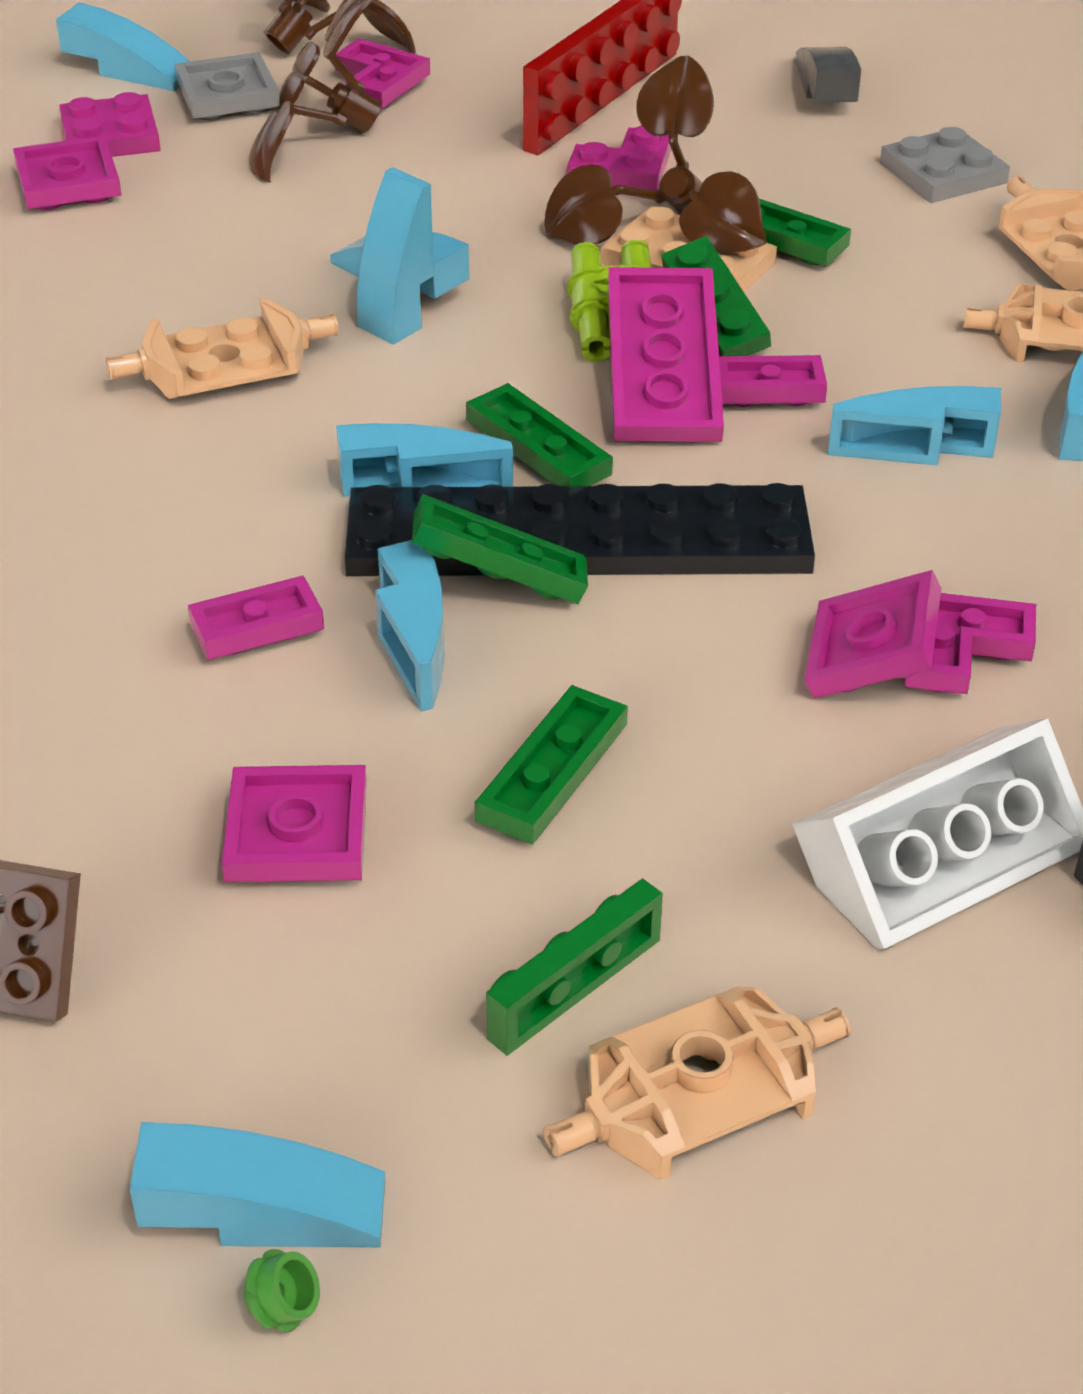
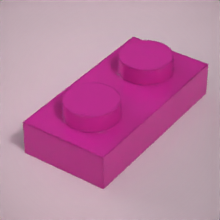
[719,355,827,406]
[188,575,325,660]

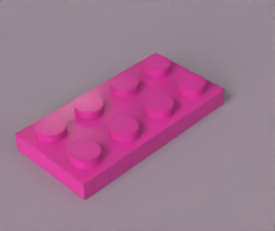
[608,267,724,442]

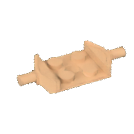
[998,176,1083,291]
[963,284,1083,362]
[105,298,339,399]
[543,986,851,1180]

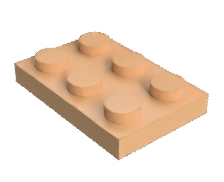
[601,206,777,292]

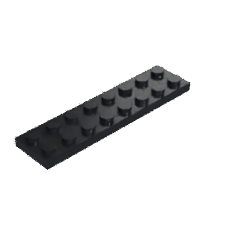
[345,483,815,576]

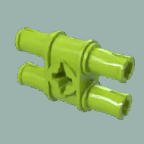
[567,240,653,362]

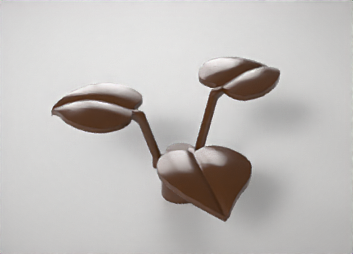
[249,0,381,183]
[263,0,416,55]
[545,55,767,253]

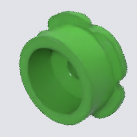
[244,1249,320,1333]

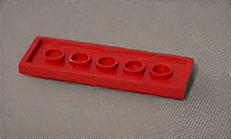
[523,0,682,156]

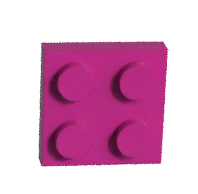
[59,92,161,157]
[13,135,122,210]
[804,570,941,698]
[222,765,367,882]

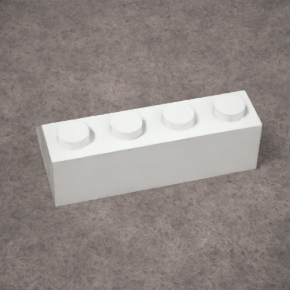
[792,718,1083,950]

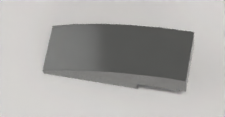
[796,47,861,103]

